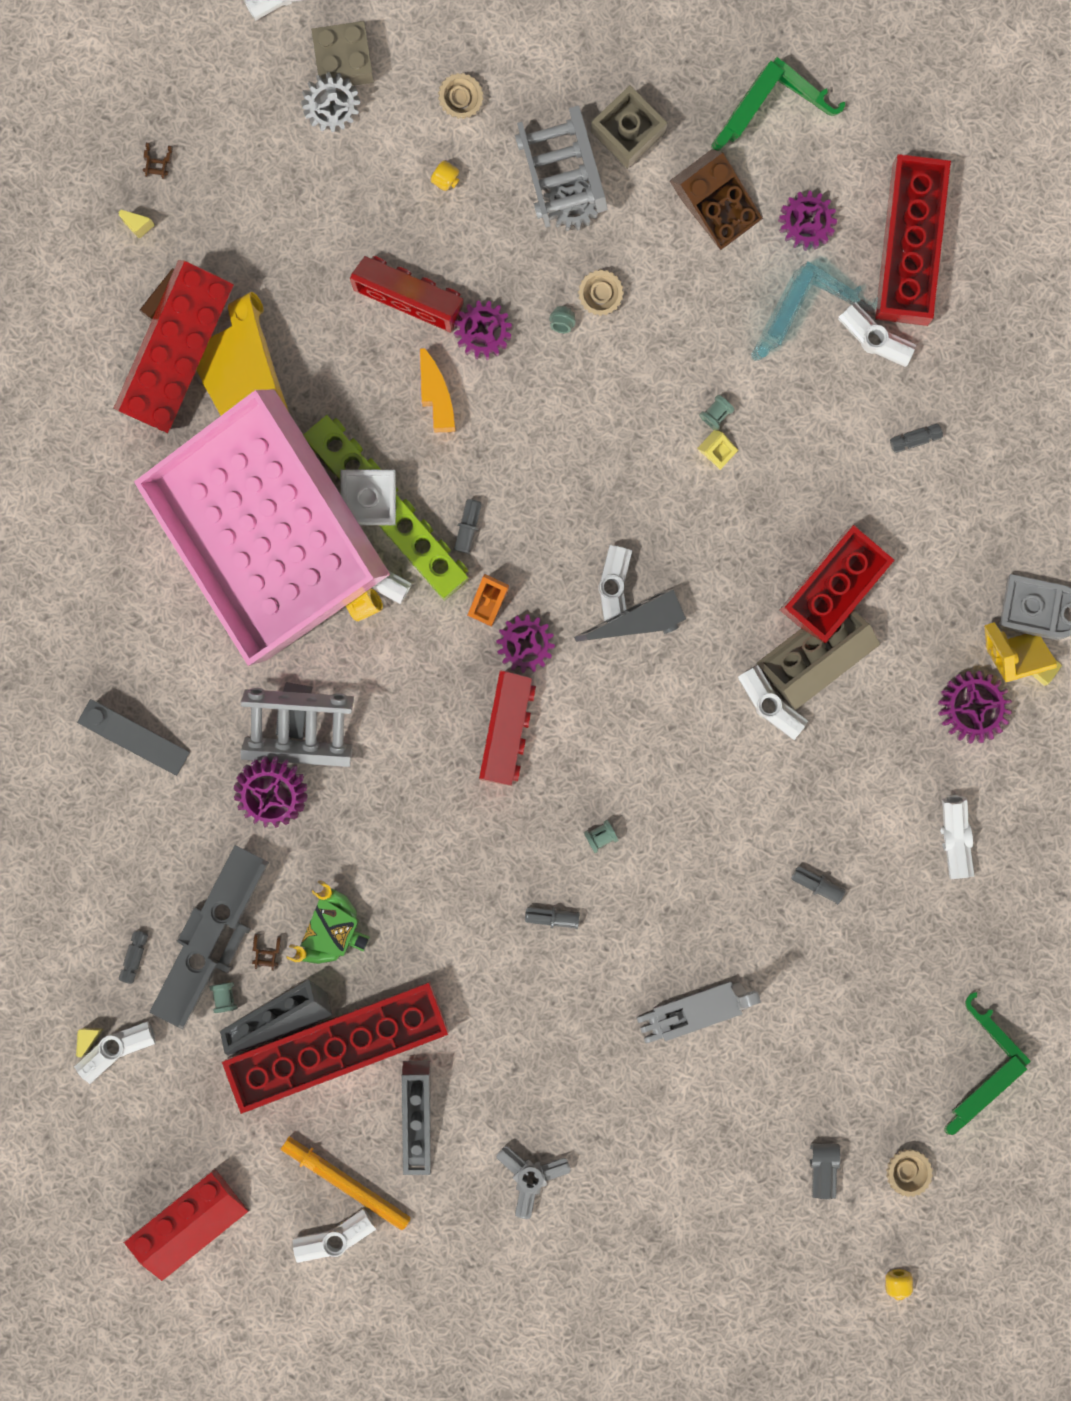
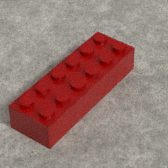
[875,154,951,326]
[113,260,234,433]

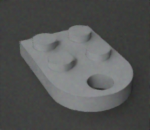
[999,574,1071,640]

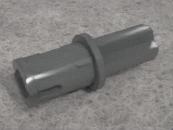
[453,499,481,554]
[791,866,846,905]
[525,907,580,930]

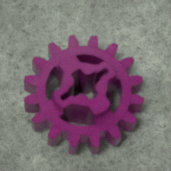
[778,191,837,251]
[454,300,512,360]
[496,614,555,674]

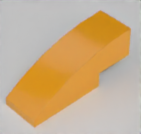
[420,348,456,433]

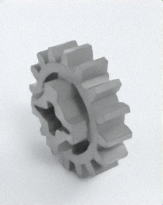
[301,72,360,132]
[543,171,598,231]

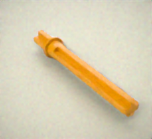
[280,1136,411,1230]

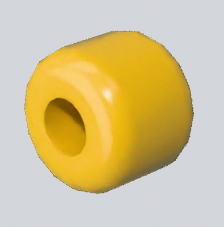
[430,160,460,191]
[885,1269,913,1300]

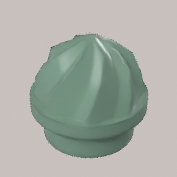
[549,306,576,334]

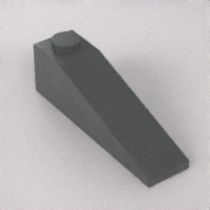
[574,590,686,642]
[77,699,190,776]
[220,979,332,1055]
[401,1061,431,1175]

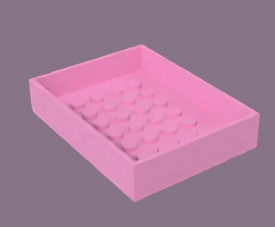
[134,389,390,666]

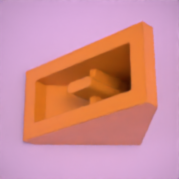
[467,574,509,627]

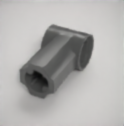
[810,1143,840,1199]

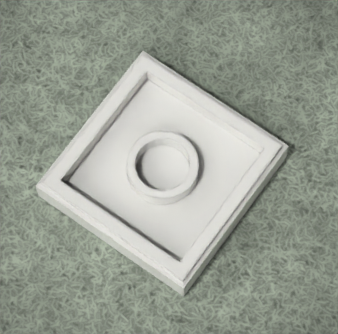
[341,470,396,525]

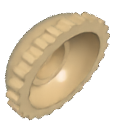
[438,73,484,119]
[578,269,624,316]
[886,1149,933,1197]

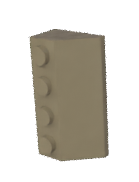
[756,610,880,710]

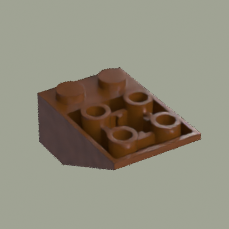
[670,149,763,250]

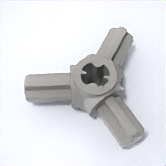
[496,1146,570,1219]

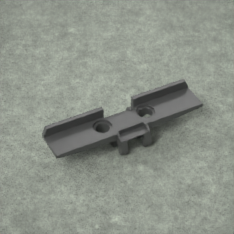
[149,845,269,1030]

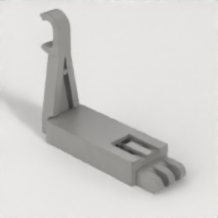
[636,981,761,1044]

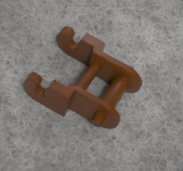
[143,142,173,180]
[252,933,282,971]

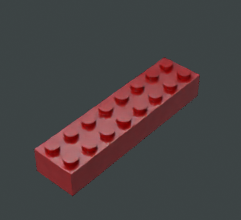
[222,981,449,1114]

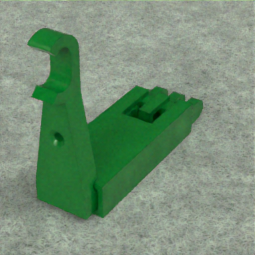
[711,57,845,151]
[944,992,1031,1135]

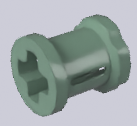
[699,395,735,431]
[583,820,619,853]
[209,982,238,1013]

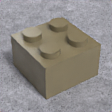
[311,21,374,86]
[591,85,667,169]

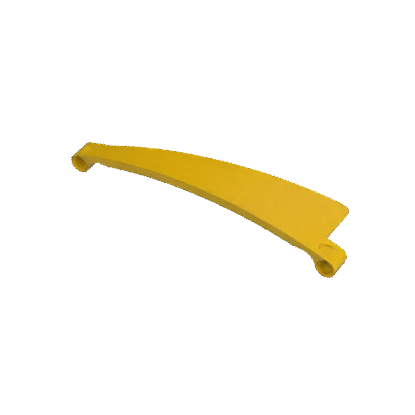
[196,292,383,622]

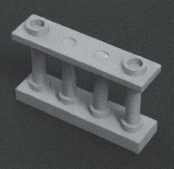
[515,105,608,228]
[241,688,354,767]

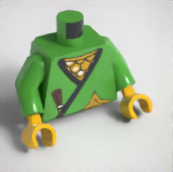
[286,880,370,964]

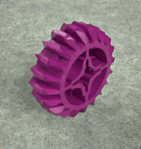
[938,671,1012,744]
[234,756,308,828]

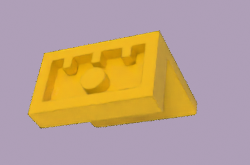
[984,622,1057,682]

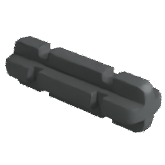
[890,424,943,453]
[119,930,148,984]

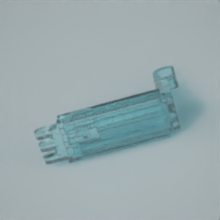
[751,261,878,361]

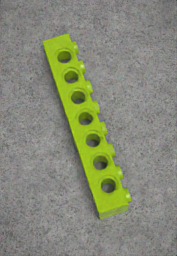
[303,415,469,601]

